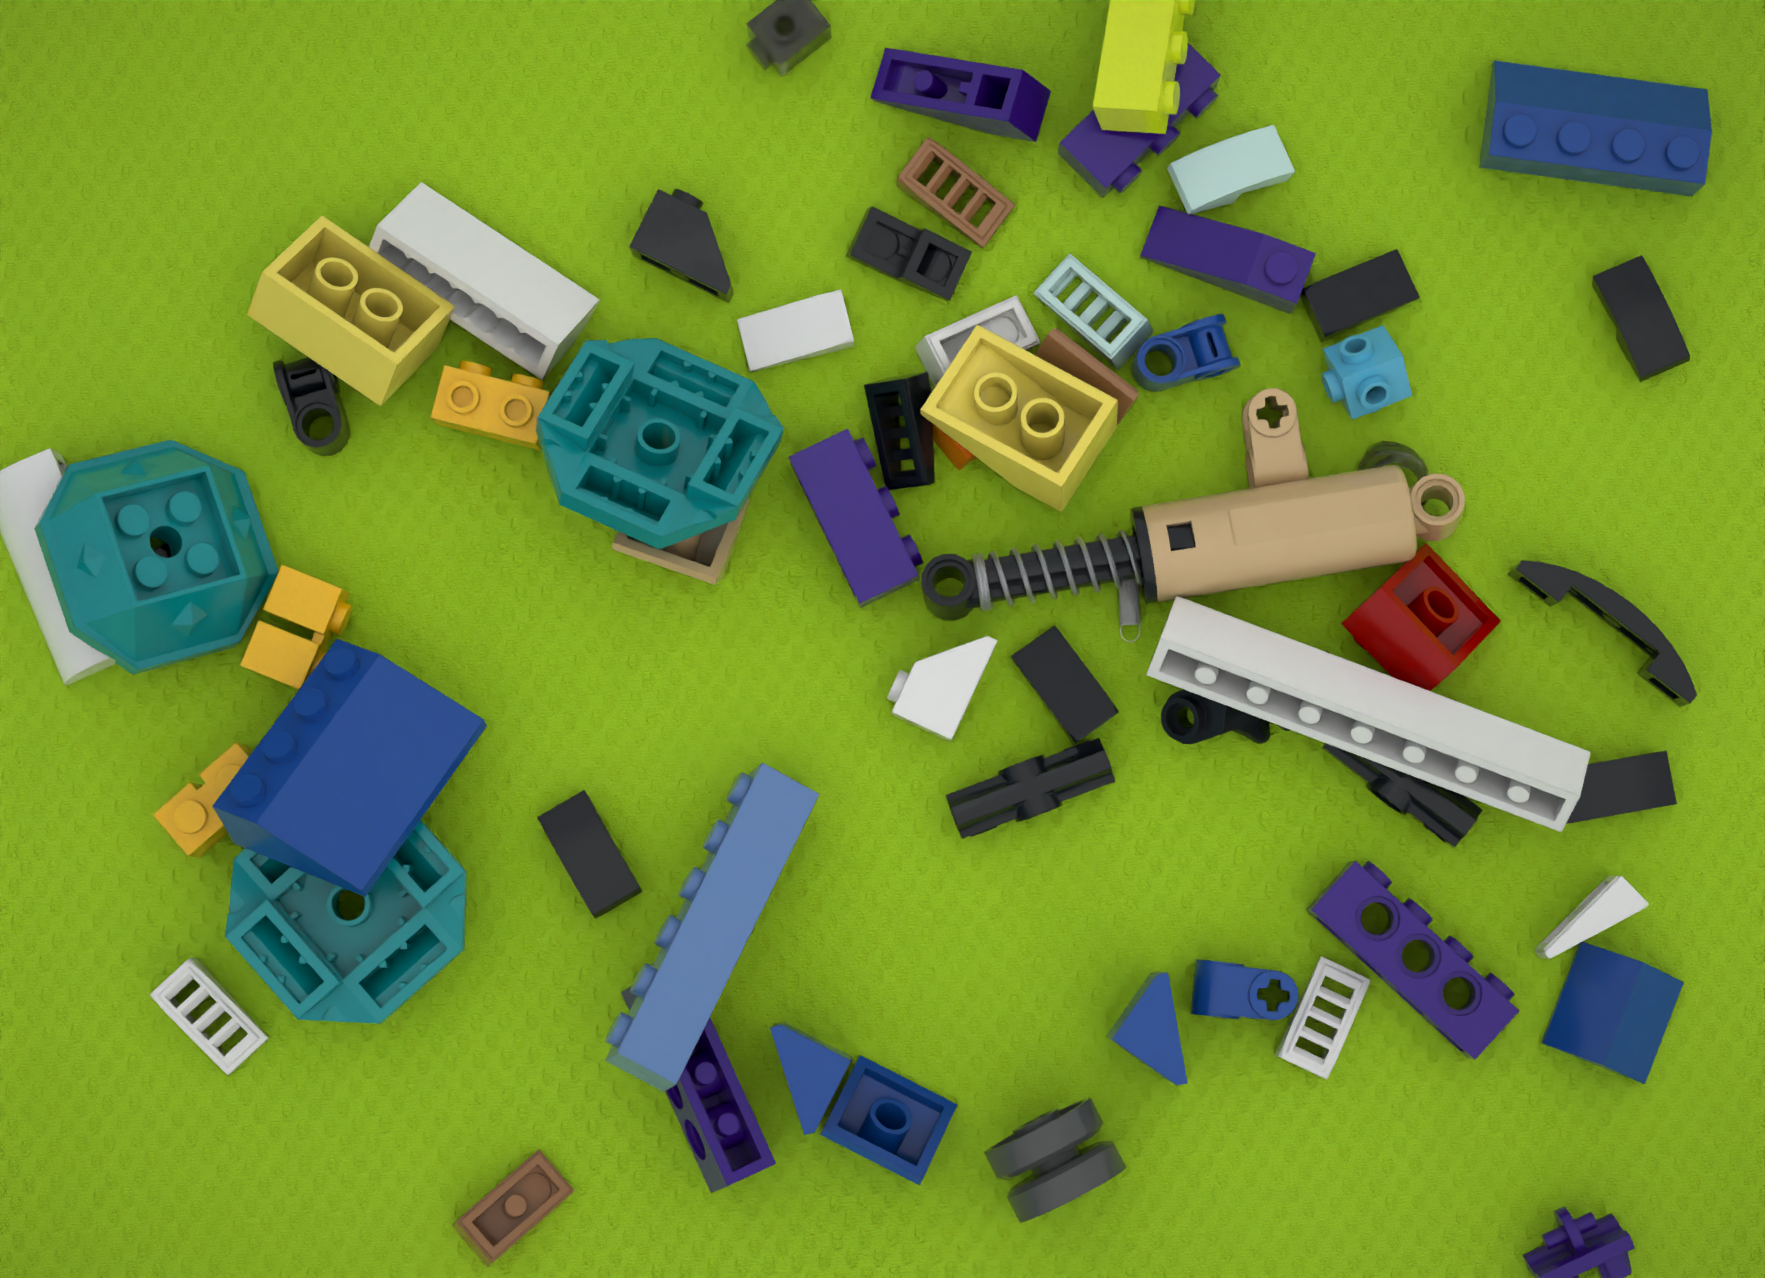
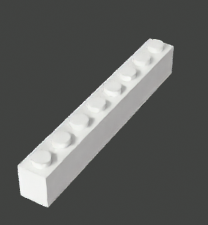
[1146,596,1591,832]

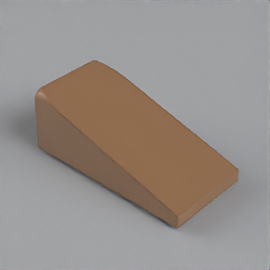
[452,1150,575,1267]

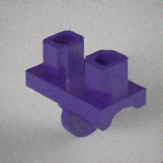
[1523,1207,1635,1278]

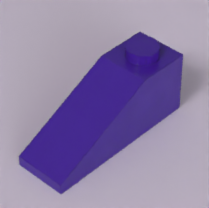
[870,48,1051,142]
[1140,206,1316,314]

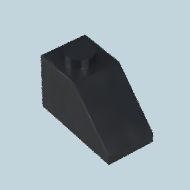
[629,189,734,303]

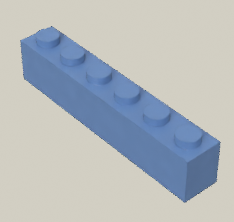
[605,763,819,1092]

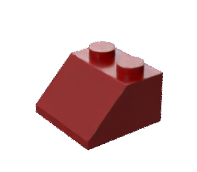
[1341,543,1501,691]

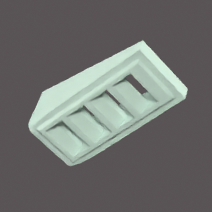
[1034,253,1153,369]

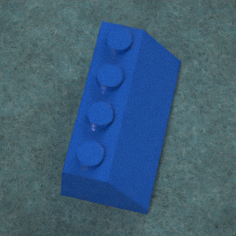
[1479,61,1712,196]

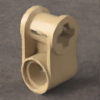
[1242,388,1309,488]

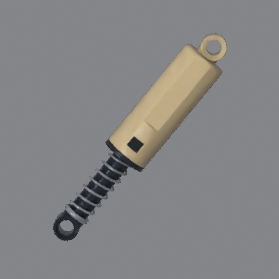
[921,465,1465,621]

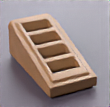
[897,137,1015,249]

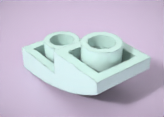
[1167,125,1295,215]

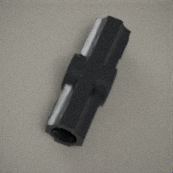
[946,738,1115,839]
[1322,743,1482,847]

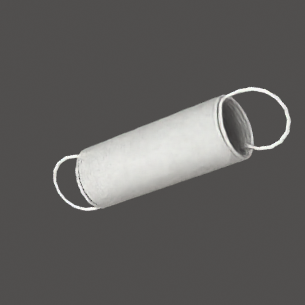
[1118,579,1140,642]

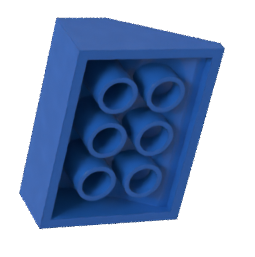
[212,639,487,897]

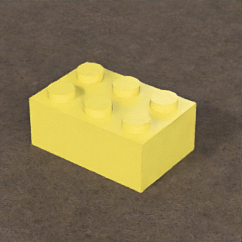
[247,216,455,406]

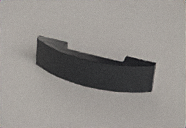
[1508,560,1697,707]

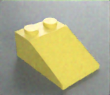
[920,324,1118,512]

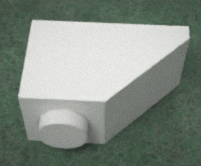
[887,636,998,742]

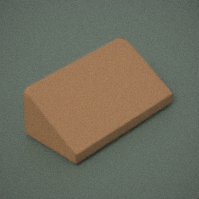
[1035,328,1139,425]

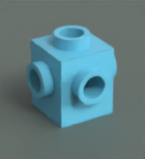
[1321,325,1412,420]

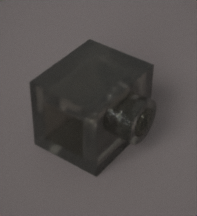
[746,0,832,77]

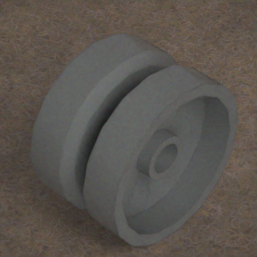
[984,1097,1127,1223]

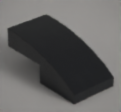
[846,206,972,301]
[1592,255,1690,382]
[1566,751,1677,824]
[537,790,643,919]

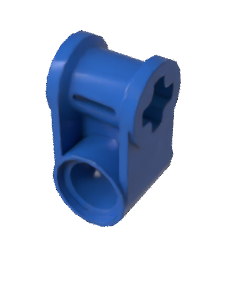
[1132,314,1241,392]
[1190,959,1298,1020]

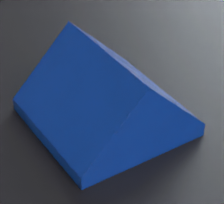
[1541,942,1684,1084]
[1106,972,1188,1085]
[770,1022,853,1135]
[820,1055,957,1185]

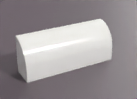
[369,182,600,380]
[0,448,116,686]

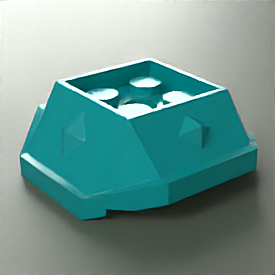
[536,338,784,550]
[34,440,279,675]
[225,819,468,1024]

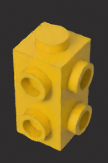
[431,360,552,451]

